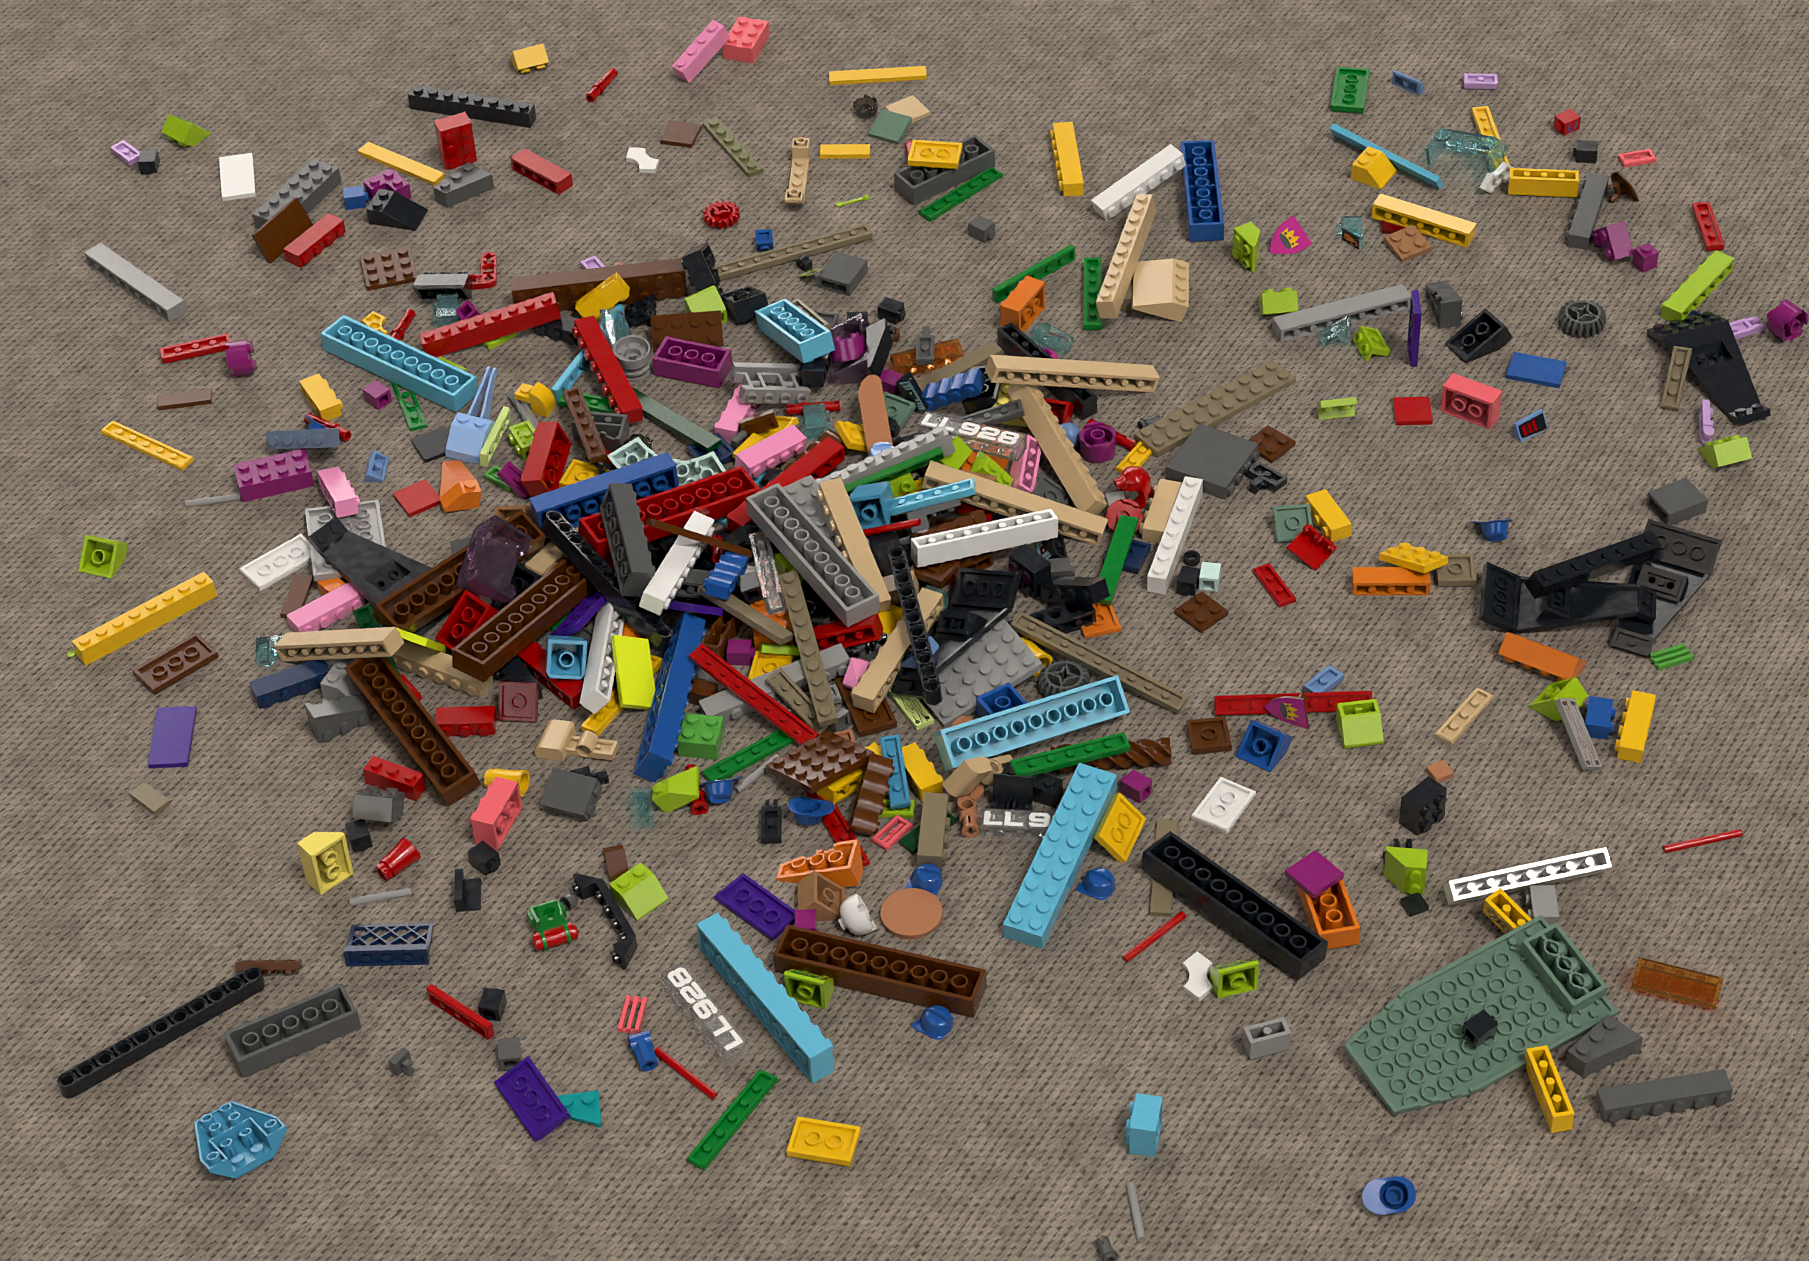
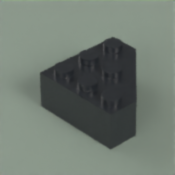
[681,242,724,297]

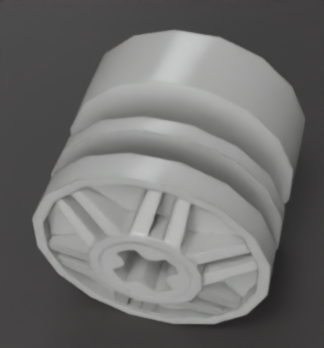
[613,335,652,382]

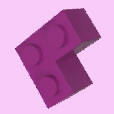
[363,168,412,201]
[1592,221,1634,262]

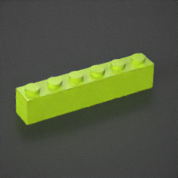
[1660,250,1735,321]

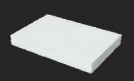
[1191,777,1256,834]

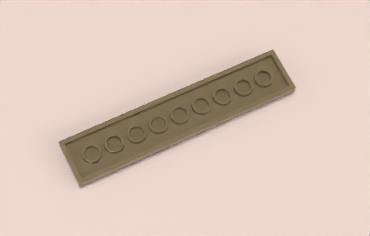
[1134,360,1296,457]

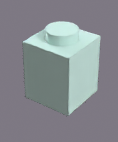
[1199,562,1221,592]

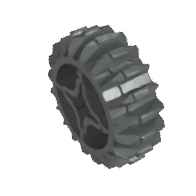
[1558,299,1607,339]
[1038,658,1090,697]

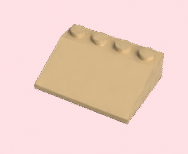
[1132,258,1189,322]

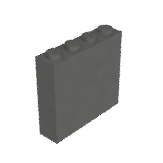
[1166,423,1260,500]

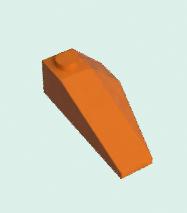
[439,460,481,512]
[776,839,863,887]

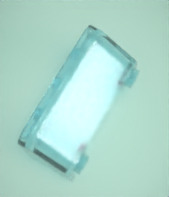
[1425,128,1507,173]

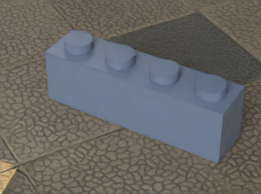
[266,428,340,450]

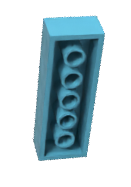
[755,298,835,363]

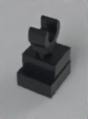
[696,595,717,625]

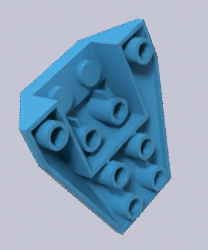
[194,1101,287,1178]

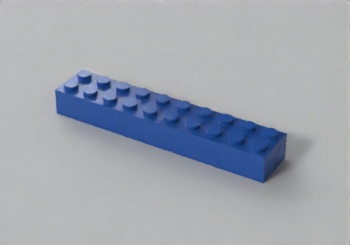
[633,611,706,782]

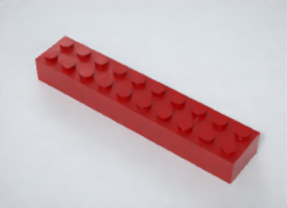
[578,466,760,557]

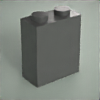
[818,252,868,296]
[1647,478,1708,525]
[540,768,602,821]

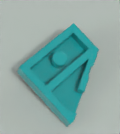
[557,1090,602,1128]

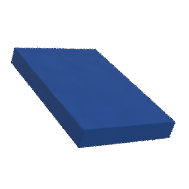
[1506,352,1567,388]

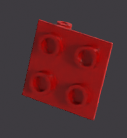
[1286,524,1337,571]

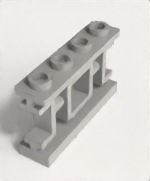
[729,362,811,404]

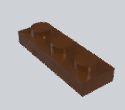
[235,960,302,974]

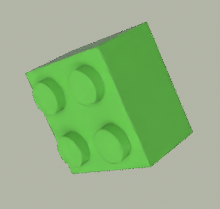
[677,713,725,760]

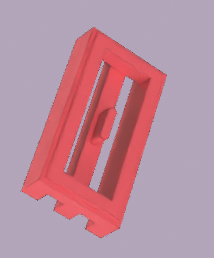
[1618,149,1656,168]
[871,815,913,851]
[618,995,648,1034]

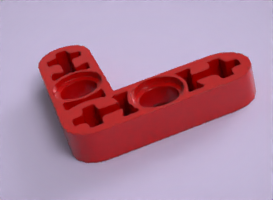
[470,252,497,290]

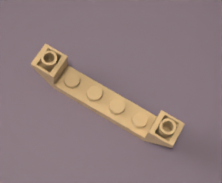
[785,137,810,205]

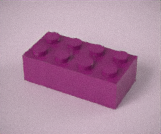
[652,336,733,388]
[233,448,314,502]

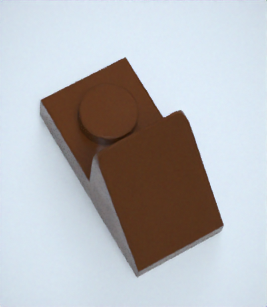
[603,844,629,882]

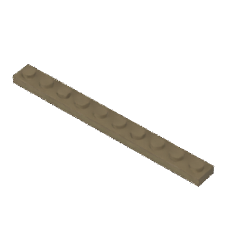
[714,223,873,281]
[778,570,839,727]
[1010,611,1188,714]

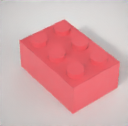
[722,17,770,63]
[1441,373,1502,429]
[470,777,522,850]

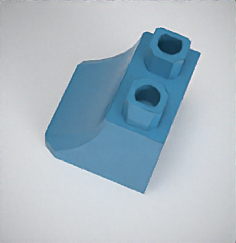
[849,481,893,530]
[546,635,587,679]

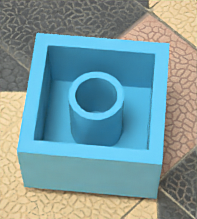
[1126,1093,1163,1157]

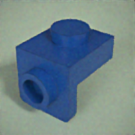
[755,229,773,252]

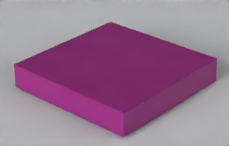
[1285,850,1344,899]

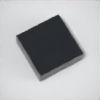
[1400,893,1429,917]

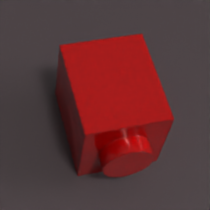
[1553,109,1581,136]

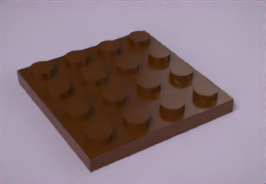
[765,731,875,794]

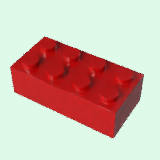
[521,421,572,498]

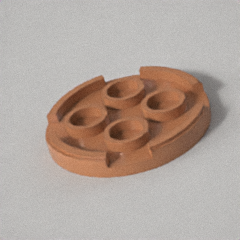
[881,888,943,940]

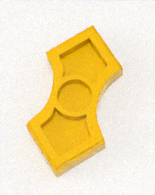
[362,311,388,335]

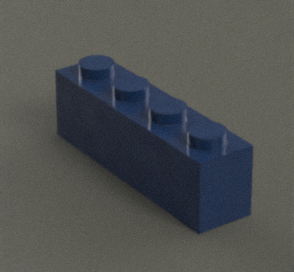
[250,660,329,709]

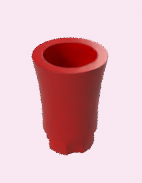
[374,837,421,882]

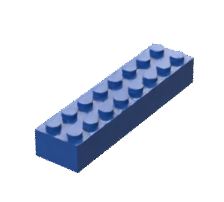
[1180,140,1224,242]
[529,452,679,538]

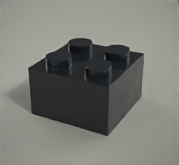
[1008,544,1051,600]
[1399,776,1447,836]

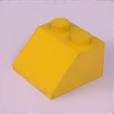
[509,43,549,74]
[1351,147,1397,190]

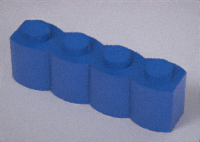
[922,368,987,411]
[703,551,749,600]

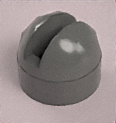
[560,893,578,911]

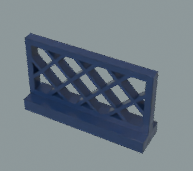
[344,923,434,967]

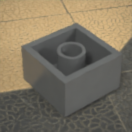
[352,786,405,822]

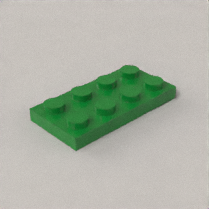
[1330,66,1370,113]

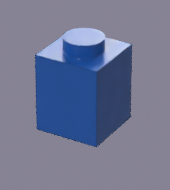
[343,185,369,210]

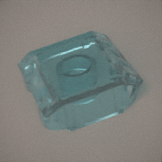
[599,309,632,345]

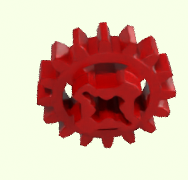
[703,200,740,229]

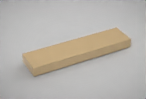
[1435,688,1494,746]

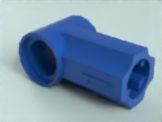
[628,1030,658,1072]

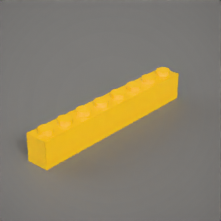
[72,572,217,666]

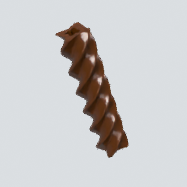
[1050,737,1172,773]

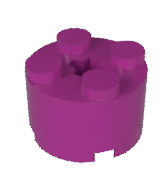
[1766,299,1809,342]
[830,332,867,363]
[226,339,257,377]
[1079,422,1116,463]

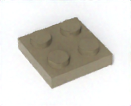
[1436,554,1477,586]

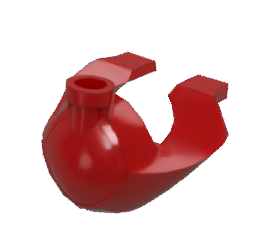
[1113,466,1153,509]

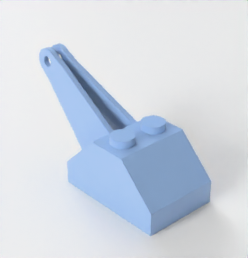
[446,366,498,464]

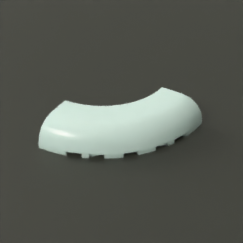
[607,437,726,486]

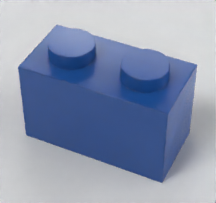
[1585,696,1616,740]

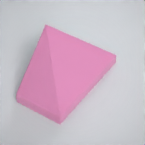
[842,657,870,689]

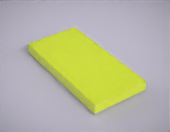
[397,628,450,654]
[611,635,655,710]

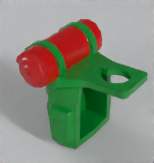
[527,899,579,952]

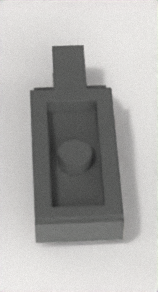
[916,326,935,365]

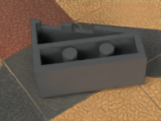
[571,411,630,452]

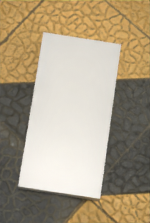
[219,153,256,201]
[239,534,312,591]

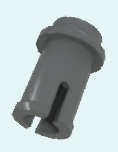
[1137,413,1161,430]
[1095,1236,1118,1261]

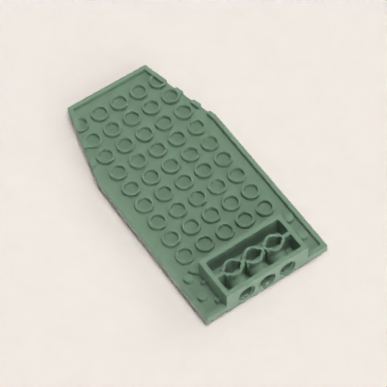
[1343,915,1618,1116]

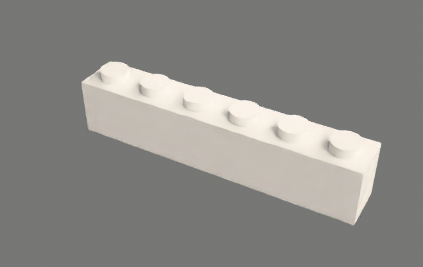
[1091,144,1186,220]

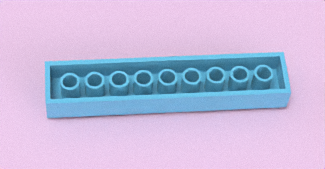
[320,315,479,412]
[933,675,1130,772]
[1003,763,1117,949]
[696,913,835,1084]

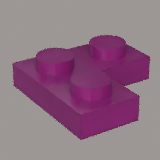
[497,461,529,499]

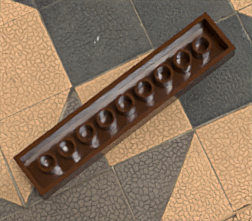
[510,258,688,312]
[373,510,546,639]
[452,557,596,682]
[344,657,481,807]
[773,924,987,1017]

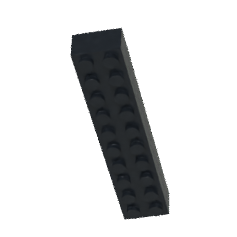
[1141,831,1328,981]

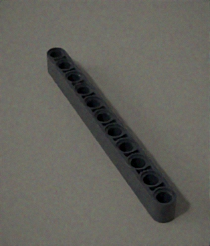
[542,511,672,652]
[888,546,943,705]
[57,967,265,1099]

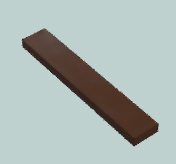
[563,387,608,464]
[645,518,753,558]

